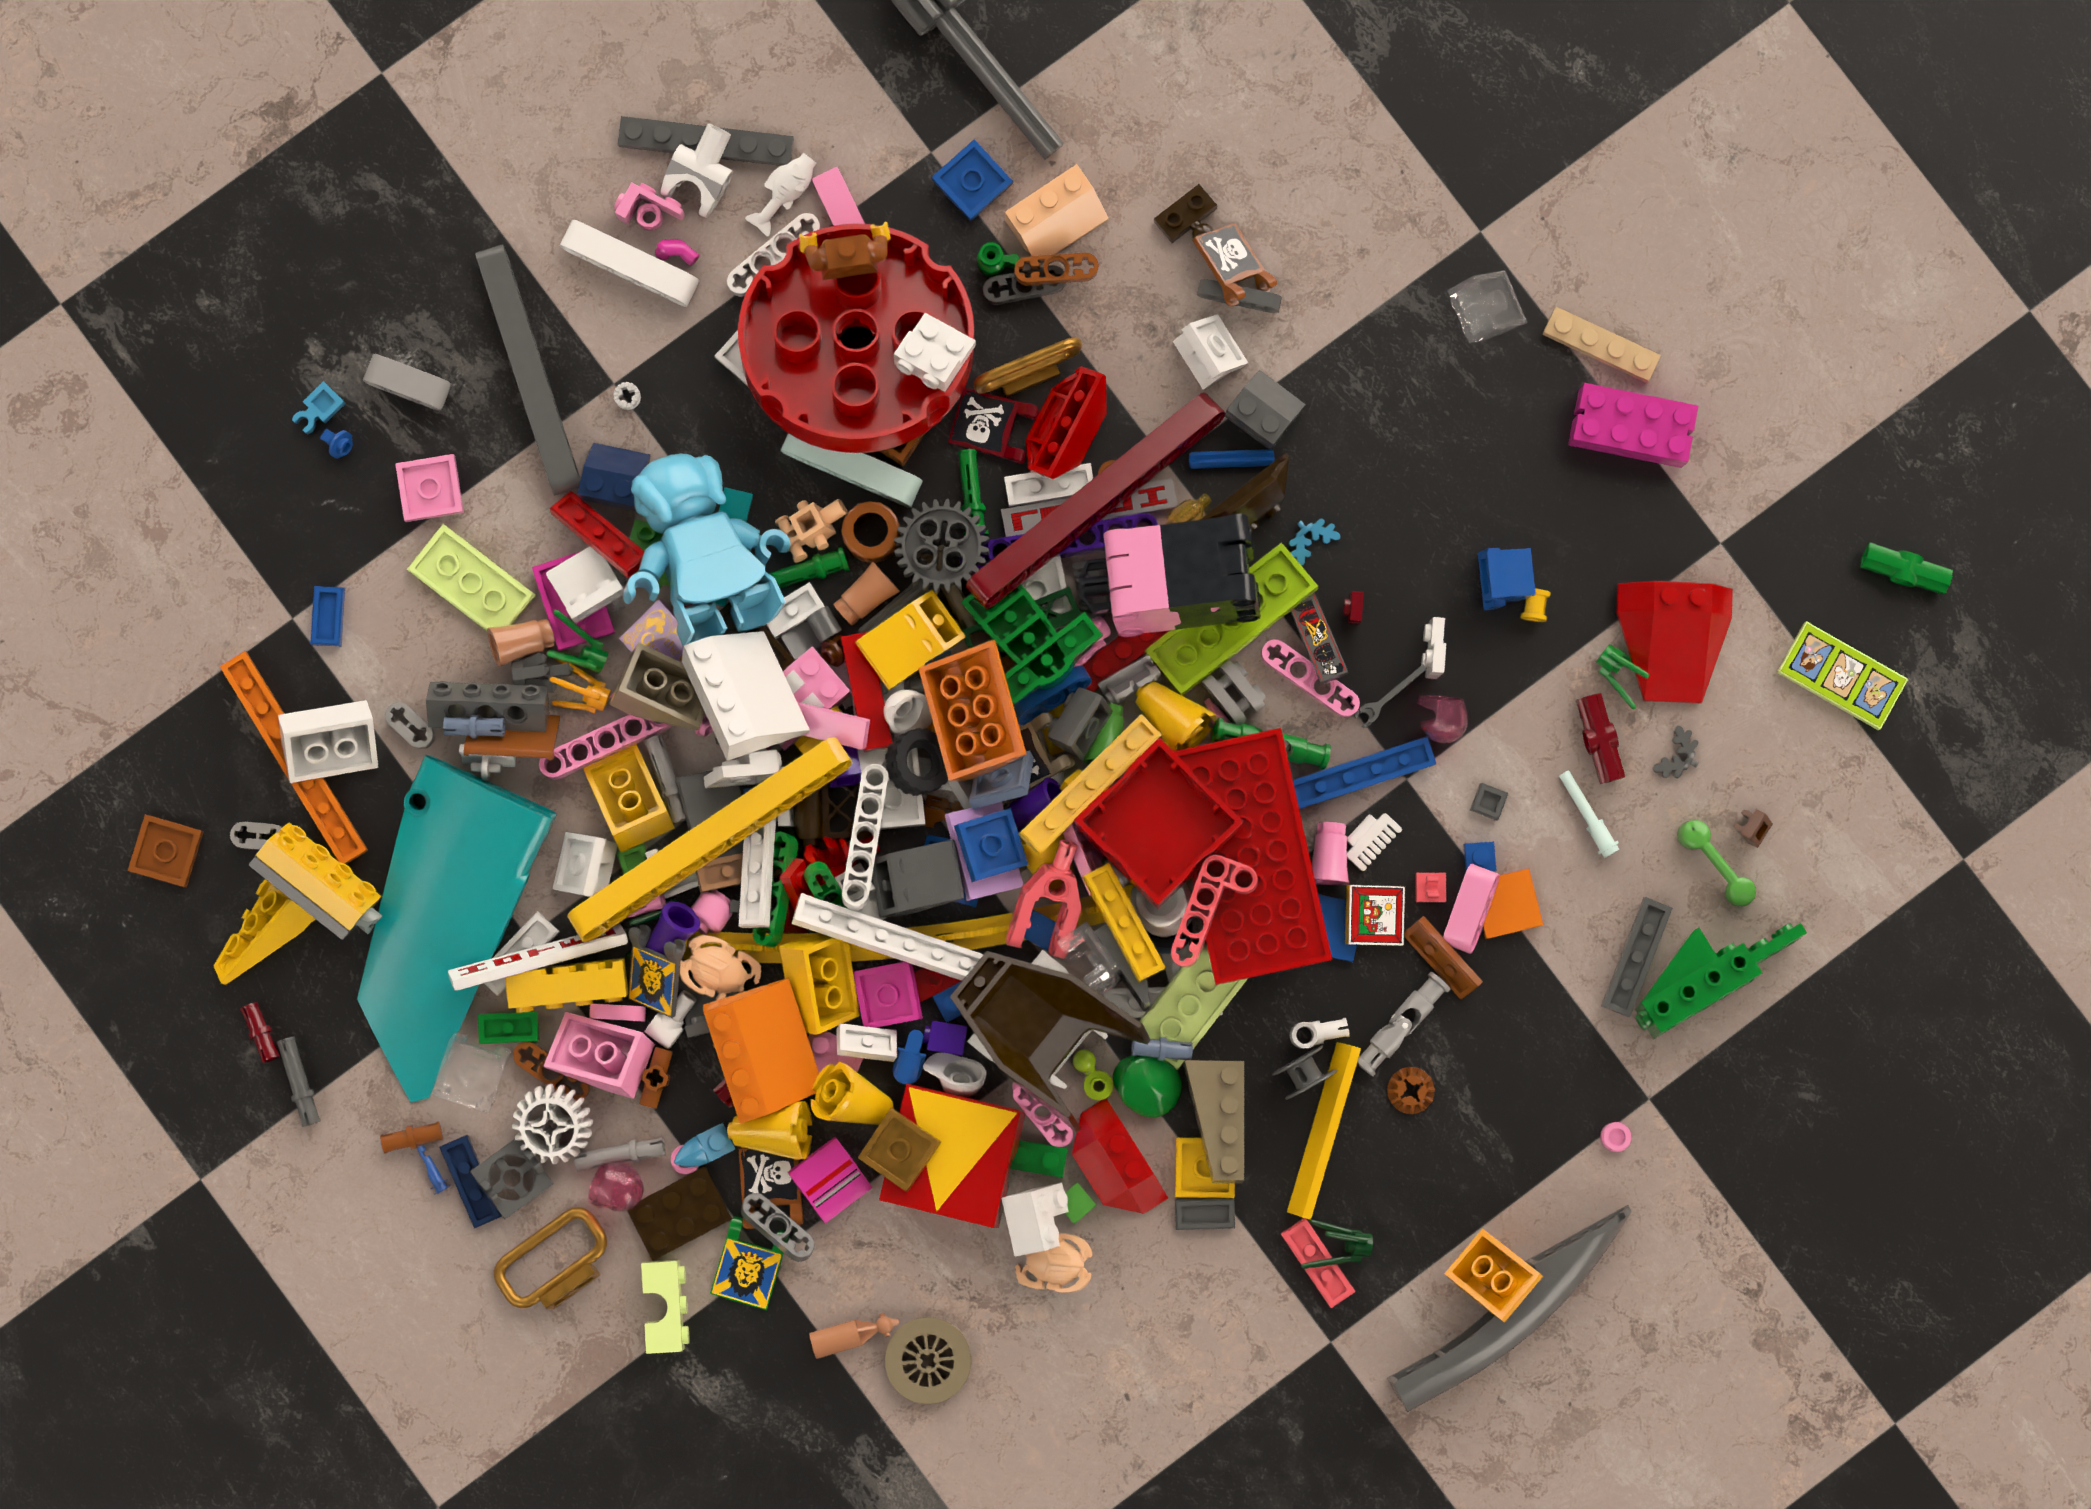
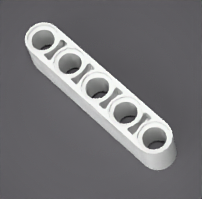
[559,220,700,307]
[842,764,888,910]

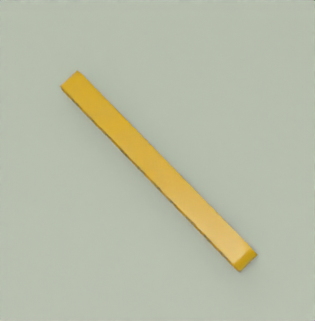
[567,737,852,942]

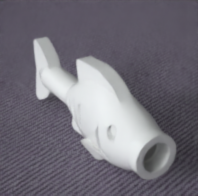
[745,153,817,237]

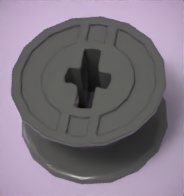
[1272,1045,1337,1100]

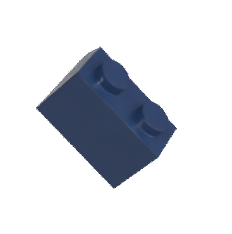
[578,443,651,511]

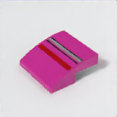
[787,1137,873,1224]

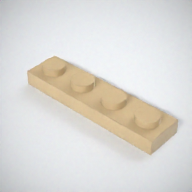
[1542,307,1661,383]

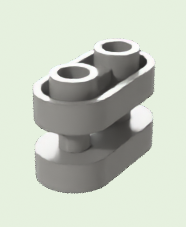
[1201,660,1266,725]

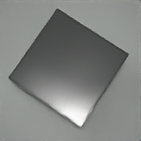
[1470,783,1508,821]

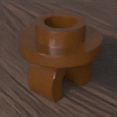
[821,635,845,667]

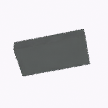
[1175,1198,1235,1230]

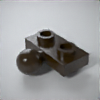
[1154,184,1217,243]

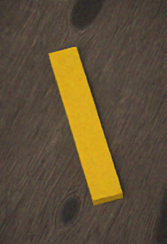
[1018,714,1162,856]
[1287,1042,1361,1220]

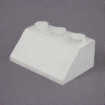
[278,700,378,783]

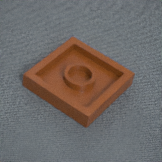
[127,814,204,888]

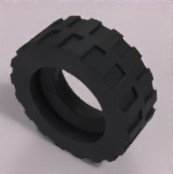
[885,728,948,796]

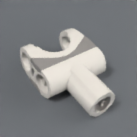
[661,124,733,218]

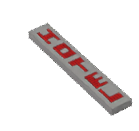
[1001,478,1178,537]

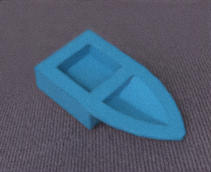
[674,1123,735,1167]

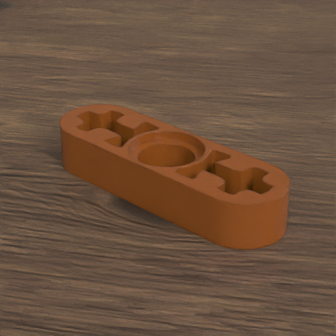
[1014,253,1099,286]
[513,1042,590,1101]

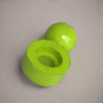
[1072,1049,1113,1100]

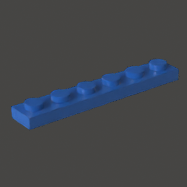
[1293,737,1437,809]

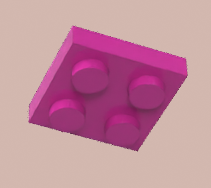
[853,962,923,1028]

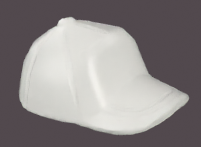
[884,690,932,734]
[923,1053,986,1097]

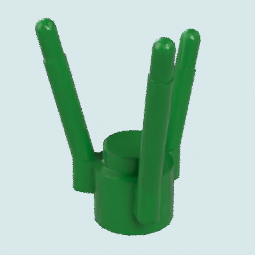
[547,610,608,673]
[1596,644,1649,709]

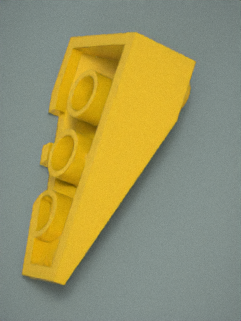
[214,879,316,985]

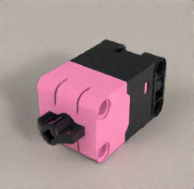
[1079,514,1261,637]

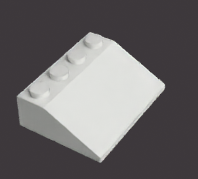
[682,631,810,761]

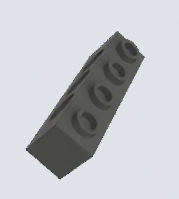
[426,681,550,732]

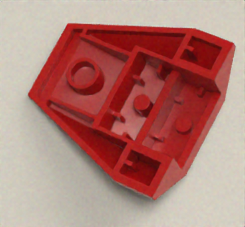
[1616,581,1733,704]

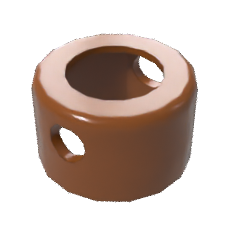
[842,501,901,563]

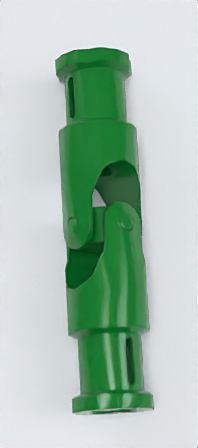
[1211,717,1331,770]

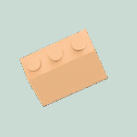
[1005,164,1109,265]

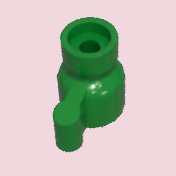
[977,242,1020,277]

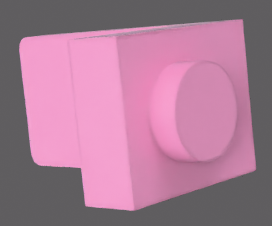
[614,182,685,224]

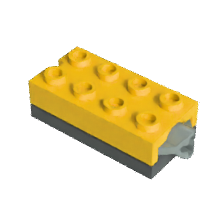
[249,823,382,940]

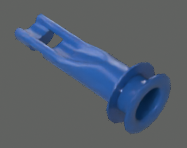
[417,1145,451,1195]

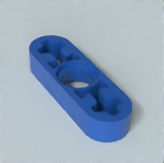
[1014,666,1092,725]

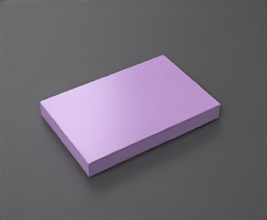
[945,802,1023,901]

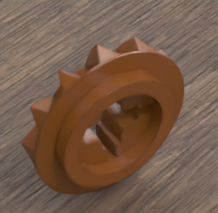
[1387,1067,1435,1114]

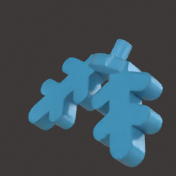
[1288,519,1340,566]

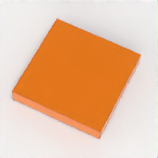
[1482,868,1543,939]

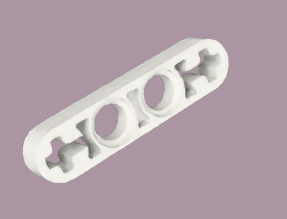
[727,213,820,297]

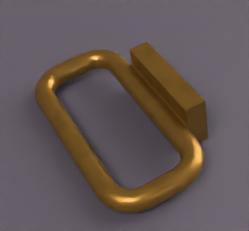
[973,337,1083,397]
[494,1207,607,1310]

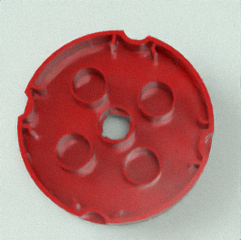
[738,223,974,453]

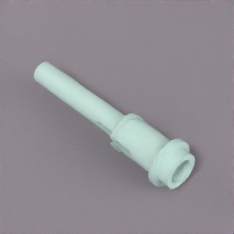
[1559,770,1620,858]

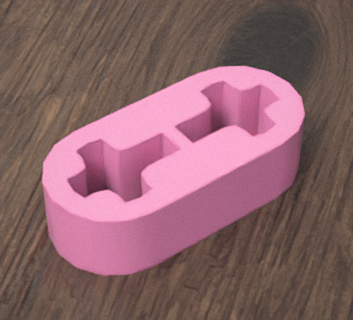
[589,1004,646,1021]

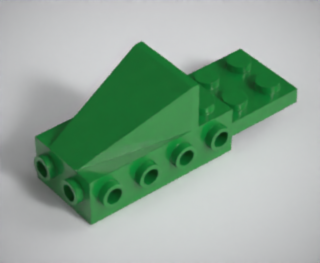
[1634,923,1807,1040]

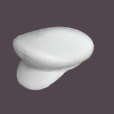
[1130,883,1193,937]

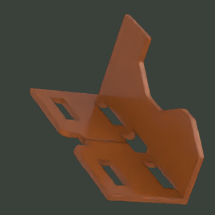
[924,794,964,828]

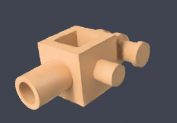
[775,499,848,563]

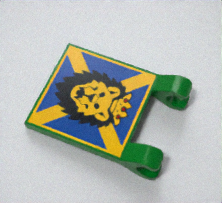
[710,1216,789,1311]

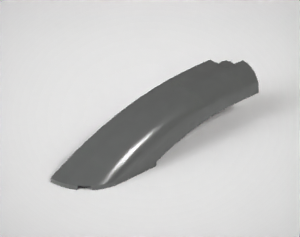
[1387,1205,1631,1413]

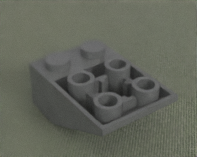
[872,840,964,918]

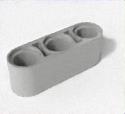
[363,354,452,411]

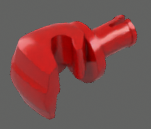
[804,835,881,886]

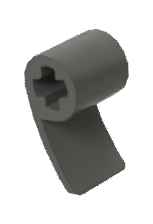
[781,606,843,660]

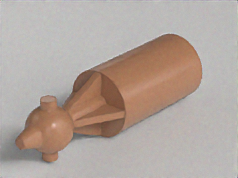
[809,1313,899,1359]

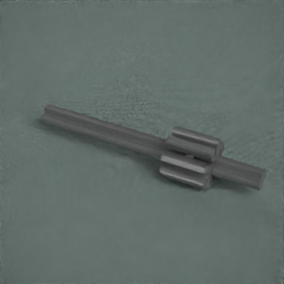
[891,0,1064,160]

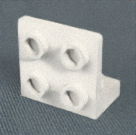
[546,547,624,623]

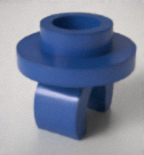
[320,429,353,459]

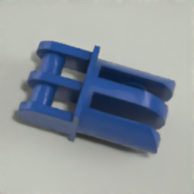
[893,1030,927,1084]

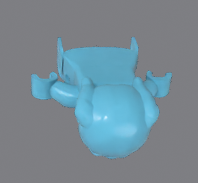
[623,453,790,646]

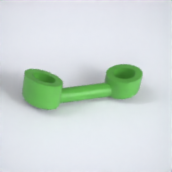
[1677,820,1756,907]

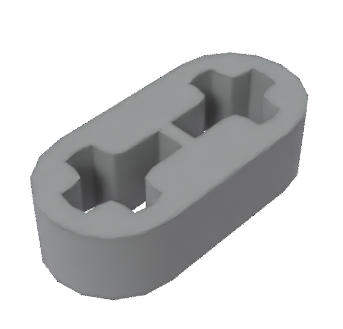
[385,702,435,749]
[230,822,282,850]

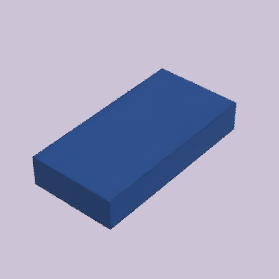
[310,586,345,647]

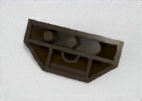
[1200,453,1289,532]

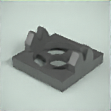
[470,1139,554,1220]

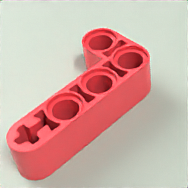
[1171,855,1258,968]

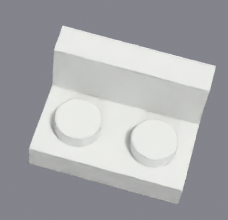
[1173,314,1248,390]
[553,832,617,897]

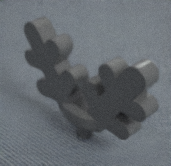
[1653,726,1699,778]

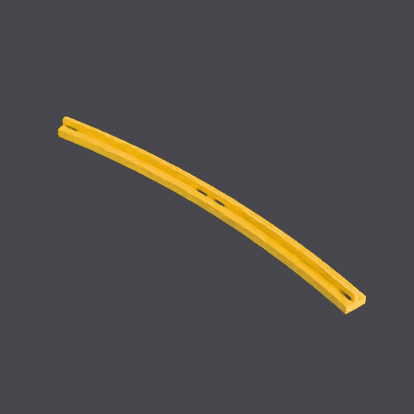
[683,884,1134,963]

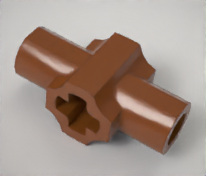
[639,1047,673,1109]

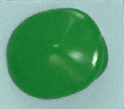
[1112,1056,1182,1118]

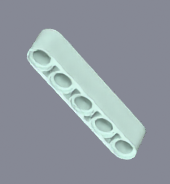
[781,433,923,508]

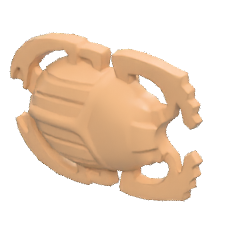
[679,935,762,1000]
[1015,1233,1092,1293]

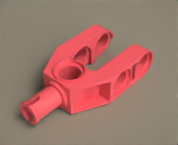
[1006,839,1081,959]

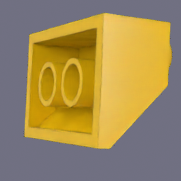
[779,934,860,1035]

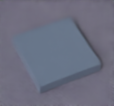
[969,751,1034,809]

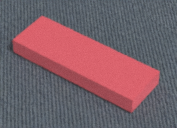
[1280,1218,1355,1308]

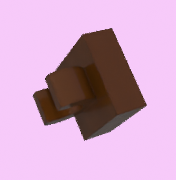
[1733,809,1773,848]

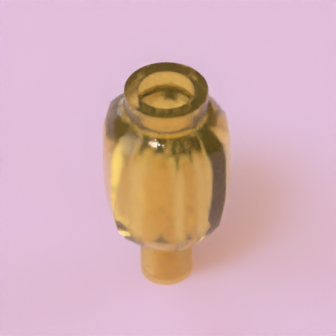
[1165,493,1212,524]

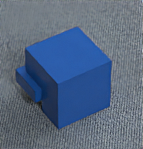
[1478,548,1536,610]

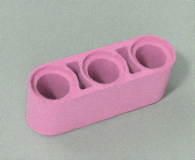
[1443,864,1500,954]

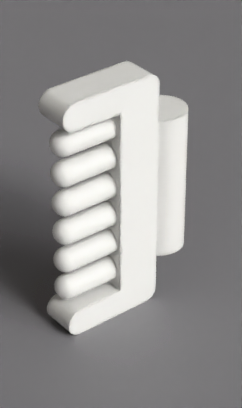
[1347,813,1402,871]

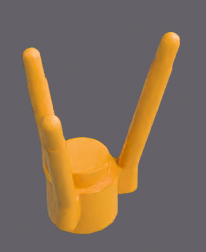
[550,658,611,714]

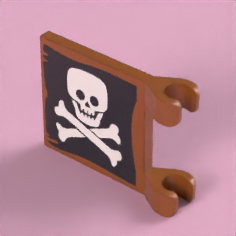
[1192,223,1277,307]
[739,1148,804,1229]

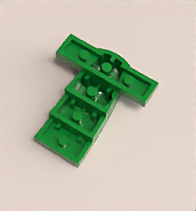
[961,584,1103,706]

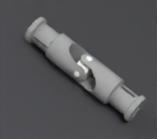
[1357,972,1451,1077]

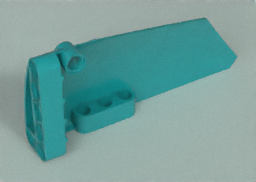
[357,755,557,1102]

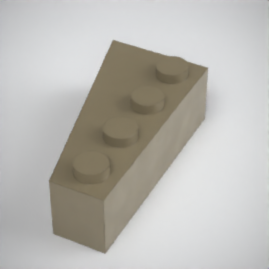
[1183,1060,1244,1183]

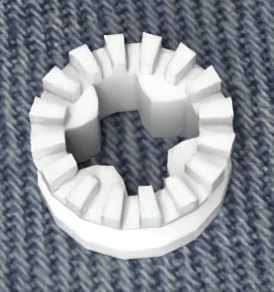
[613,382,641,410]

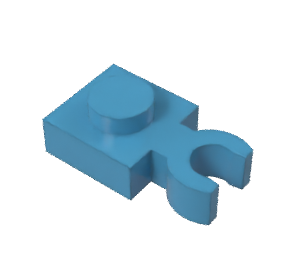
[292,381,346,435]

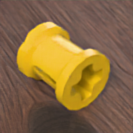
[1520,589,1551,622]

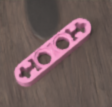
[1261,639,1360,717]

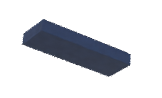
[439,1135,502,1229]

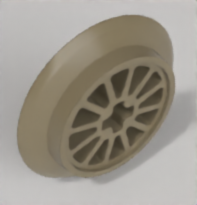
[885,1317,971,1404]

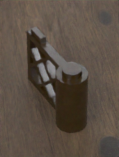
[793,779,883,846]

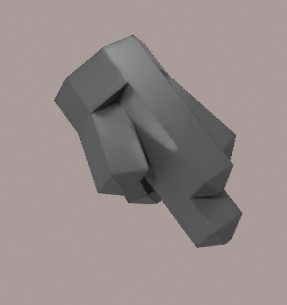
[511,652,573,693]

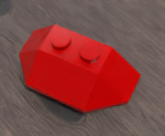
[1026,366,1107,479]
[1072,1098,1168,1214]

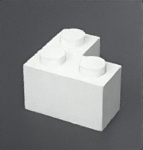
[1001,1183,1069,1257]

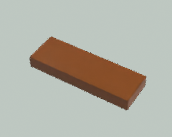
[1404,916,1483,1000]

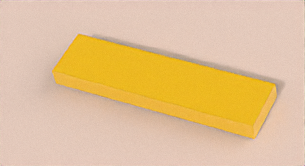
[1082,863,1166,983]

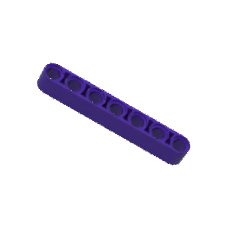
[959,513,1158,570]

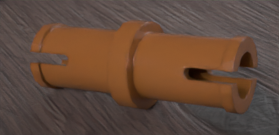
[380,1121,443,1154]

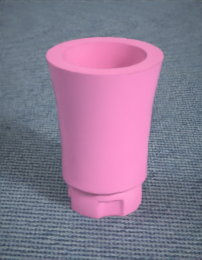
[1312,822,1349,886]

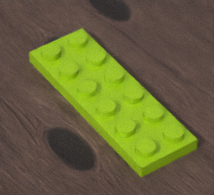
[1145,542,1318,696]

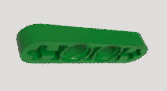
[753,832,798,947]

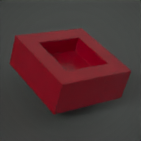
[1343,591,1364,625]

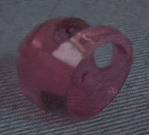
[1417,695,1468,743]
[588,1162,644,1212]

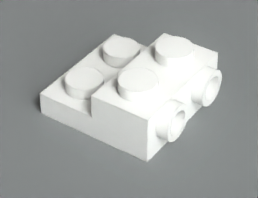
[894,313,976,392]
[704,748,782,788]

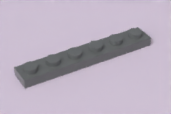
[618,116,794,166]

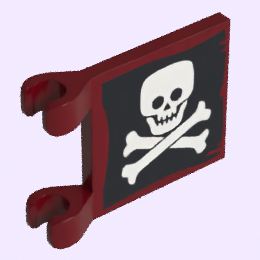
[948,388,1039,464]

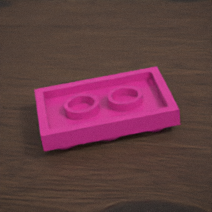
[532,551,615,651]

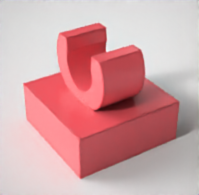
[1415,873,1446,903]

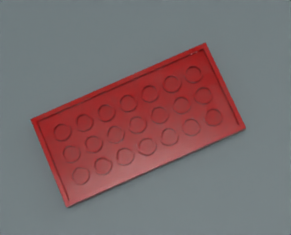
[1174,728,1333,985]

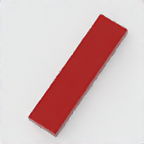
[549,491,644,578]
[841,631,893,752]

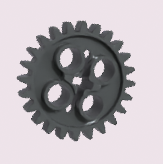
[894,499,990,594]

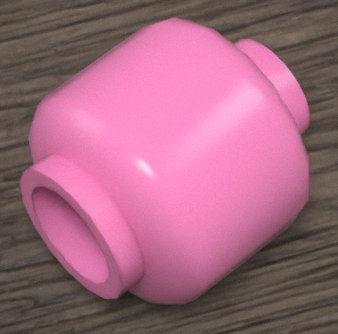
[691,890,733,935]

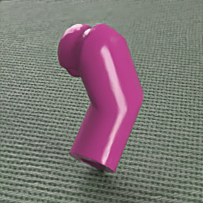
[655,239,700,266]

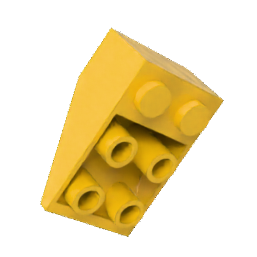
[855,589,966,690]

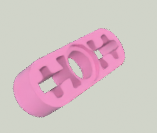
[1012,1082,1073,1147]

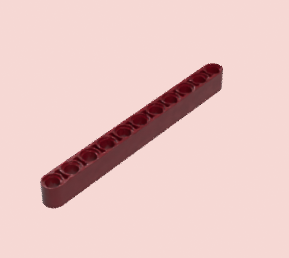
[966,392,1226,609]

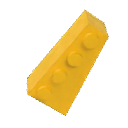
[505,958,628,1013]

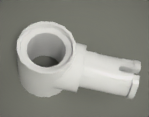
[645,990,697,1050]
[1290,1018,1349,1048]

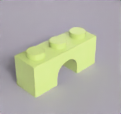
[641,1259,689,1354]

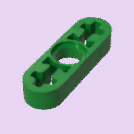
[804,862,854,911]

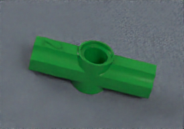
[1860,543,1953,595]

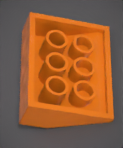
[918,640,1027,781]
[703,977,819,1124]

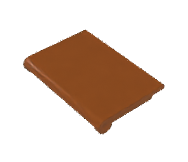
[464,715,560,761]

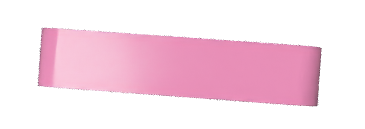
[539,714,673,780]

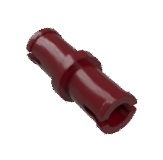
[240,1002,280,1064]

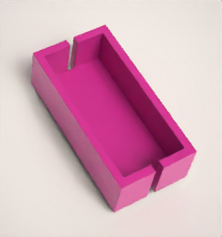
[1568,383,1699,468]

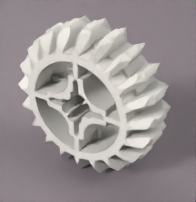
[512,1084,593,1164]

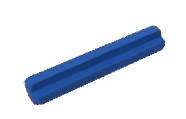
[1188,449,1275,469]

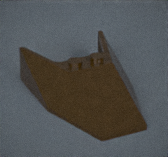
[950,951,1151,1133]

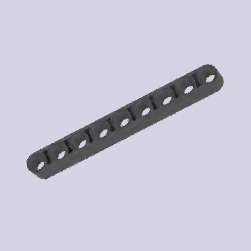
[475,244,581,496]

